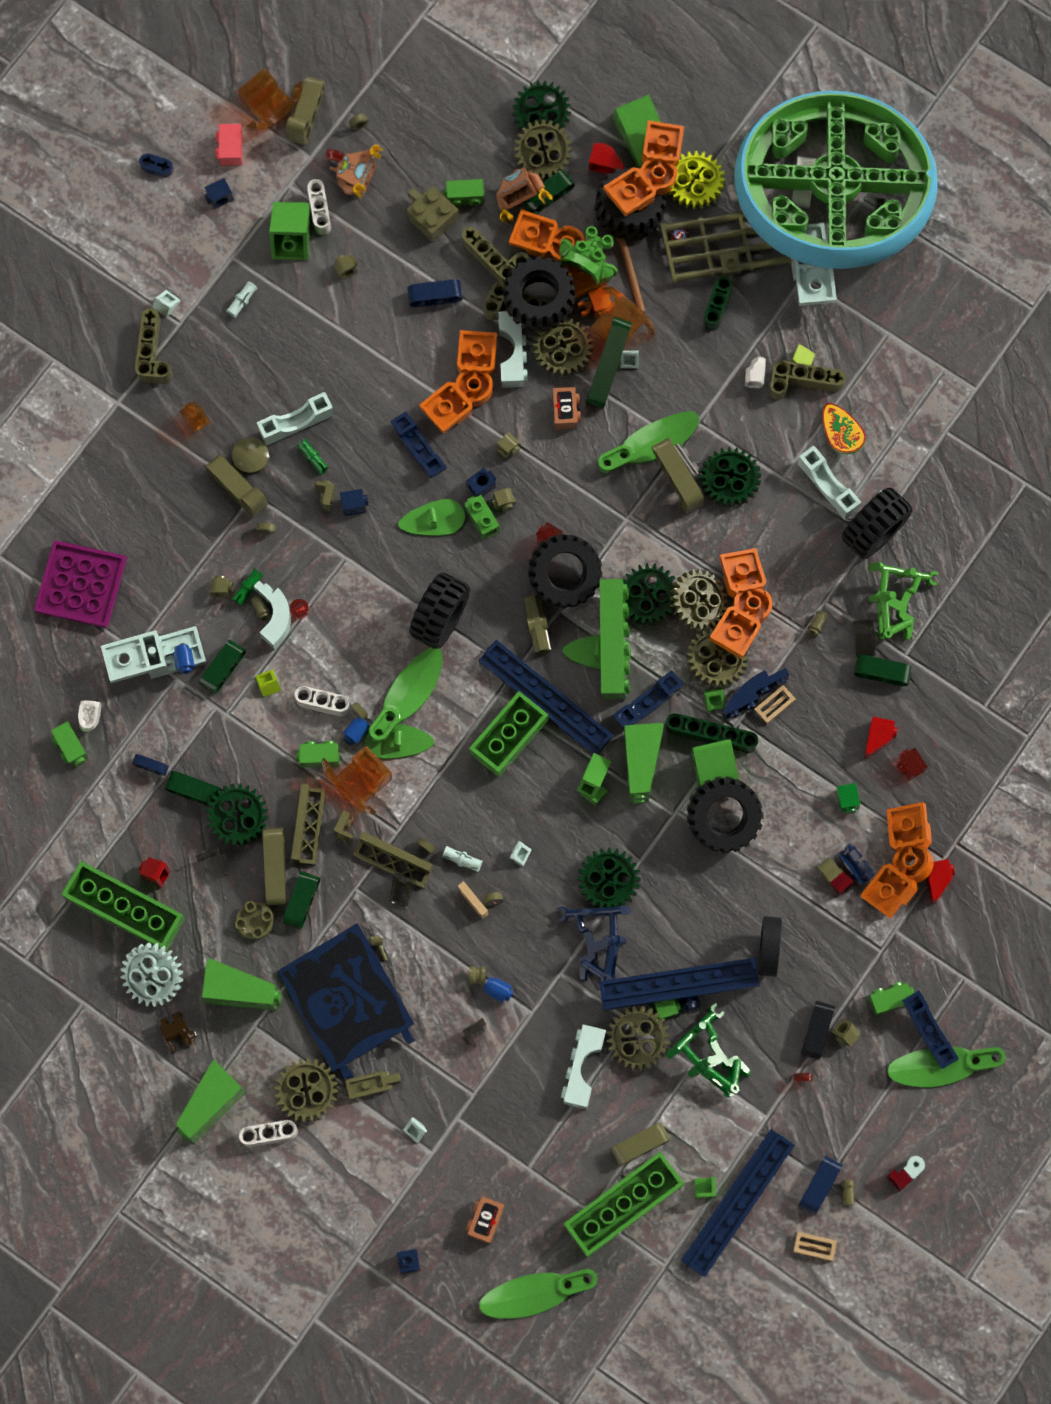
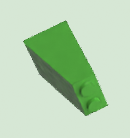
[611,95,661,169]
[624,723,664,805]
[202,958,282,1011]
[176,1060,246,1143]

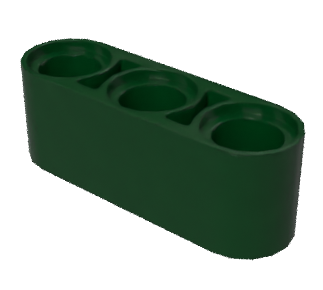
[523,170,575,214]
[704,275,732,331]
[199,639,246,694]
[854,655,912,686]
[165,771,223,807]
[282,871,321,930]

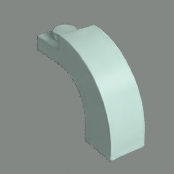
[254,581,291,650]

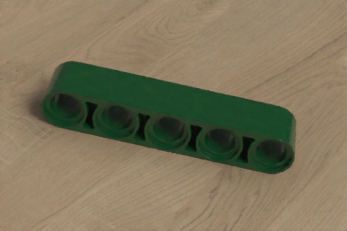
[586,316,632,409]
[666,713,758,753]

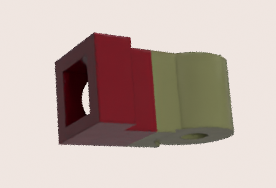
[816,857,853,896]

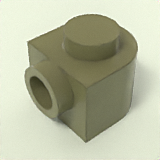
[333,254,358,279]
[496,433,521,459]
[491,488,516,512]
[209,575,234,599]
[831,1019,860,1048]

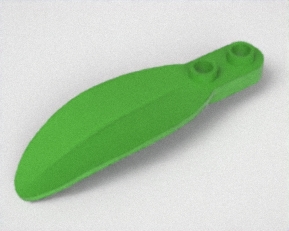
[598,411,699,473]
[369,647,443,743]
[887,1047,1006,1088]
[479,1269,598,1319]

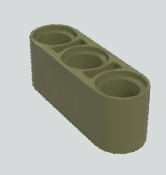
[611,1122,671,1167]

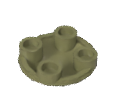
[232,437,269,473]
[235,901,274,940]

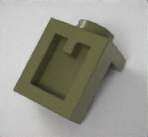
[315,480,336,511]
[334,810,354,843]

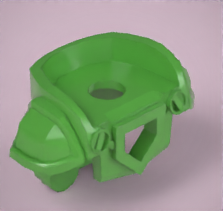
[559,226,618,285]

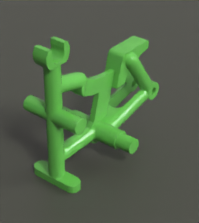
[868,562,939,640]

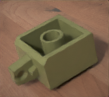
[407,186,459,242]

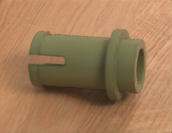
[251,596,271,621]
[808,611,828,636]
[840,1180,856,1205]

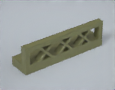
[291,784,326,865]
[353,832,433,889]

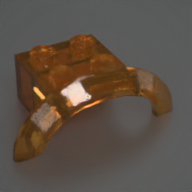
[237,68,303,131]
[588,286,656,343]
[322,746,392,815]

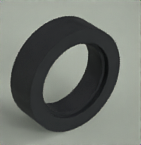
[758,916,782,977]

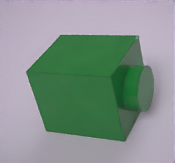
[835,783,860,814]

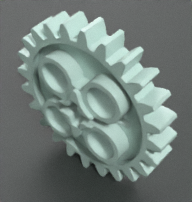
[120,943,183,1007]

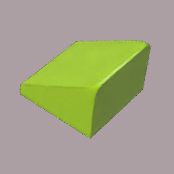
[792,345,815,365]
[255,669,281,697]

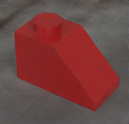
[589,143,625,174]
[864,716,898,759]
[139,857,171,888]
[926,859,955,904]

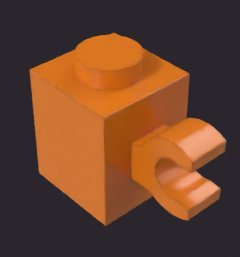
[578,286,613,318]

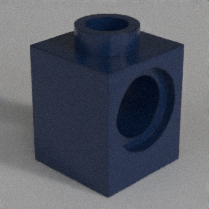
[204,178,234,210]
[466,468,496,497]
[397,1249,421,1274]

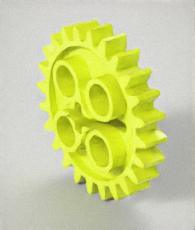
[669,151,725,209]

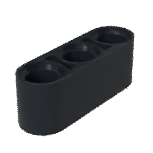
[801,1000,835,1060]

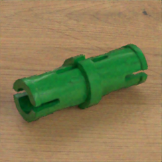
[297,439,329,475]
[232,568,264,605]

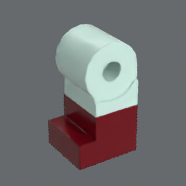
[886,1156,925,1192]

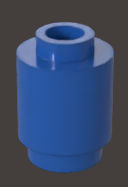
[173,644,195,674]
[342,717,370,746]
[483,977,514,1003]

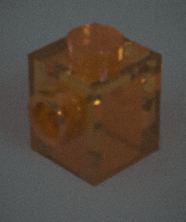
[179,401,210,432]

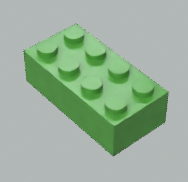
[469,691,549,778]

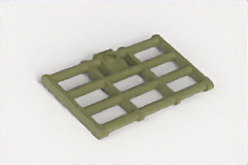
[659,205,792,284]

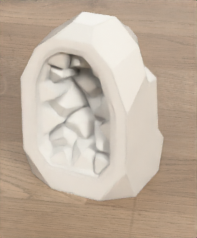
[745,357,766,388]
[78,700,101,732]

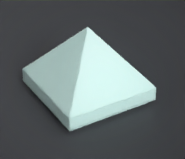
[620,351,639,368]
[510,841,531,867]
[403,1117,427,1143]

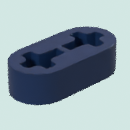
[139,153,174,178]
[132,754,169,776]

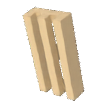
[754,685,796,725]
[458,881,489,919]
[793,1232,837,1261]

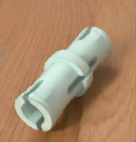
[226,281,257,318]
[442,846,483,872]

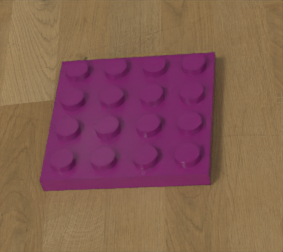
[34,540,128,629]

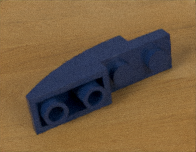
[722,668,789,720]

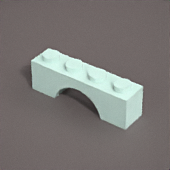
[499,311,527,388]
[257,392,334,446]
[798,446,861,520]
[561,1025,606,1110]

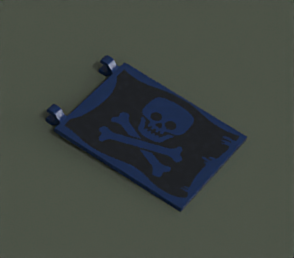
[277,923,415,1080]

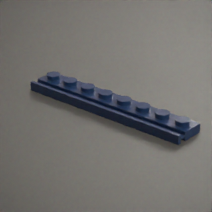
[478,640,613,755]
[599,958,760,1011]
[681,1129,795,1278]

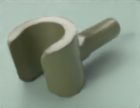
[371,935,388,962]

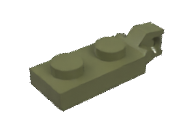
[345,1071,402,1100]

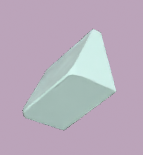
[153,290,180,317]

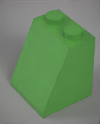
[269,202,311,260]
[691,739,739,801]

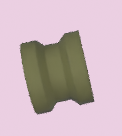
[470,966,486,985]

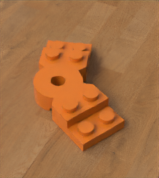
[603,120,684,217]
[509,210,608,299]
[419,330,497,434]
[709,548,773,659]
[860,802,934,919]

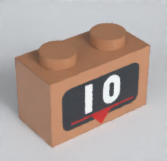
[553,387,581,430]
[466,1196,505,1245]

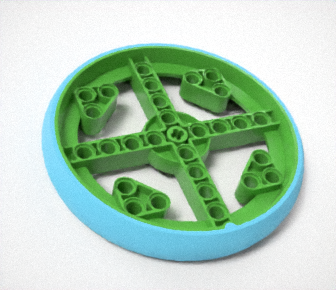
[735,91,938,269]

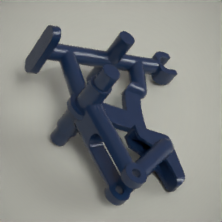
[557,906,631,982]

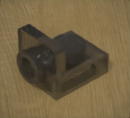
[462,1018,487,1049]

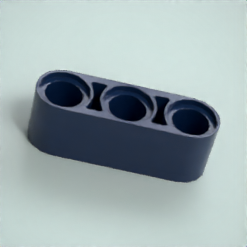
[407,279,463,307]
[798,1155,843,1216]

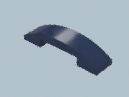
[391,412,447,479]
[613,670,684,729]
[902,990,959,1069]

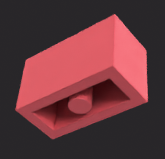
[215,124,243,166]

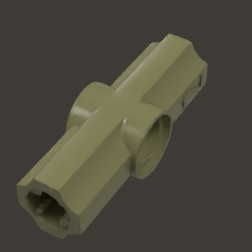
[524,595,551,655]

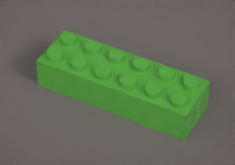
[600,579,630,700]
[61,861,185,953]
[564,1152,684,1258]

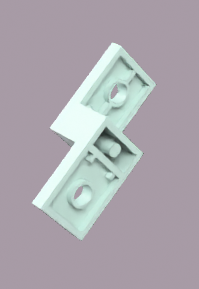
[791,223,837,306]
[101,626,206,683]

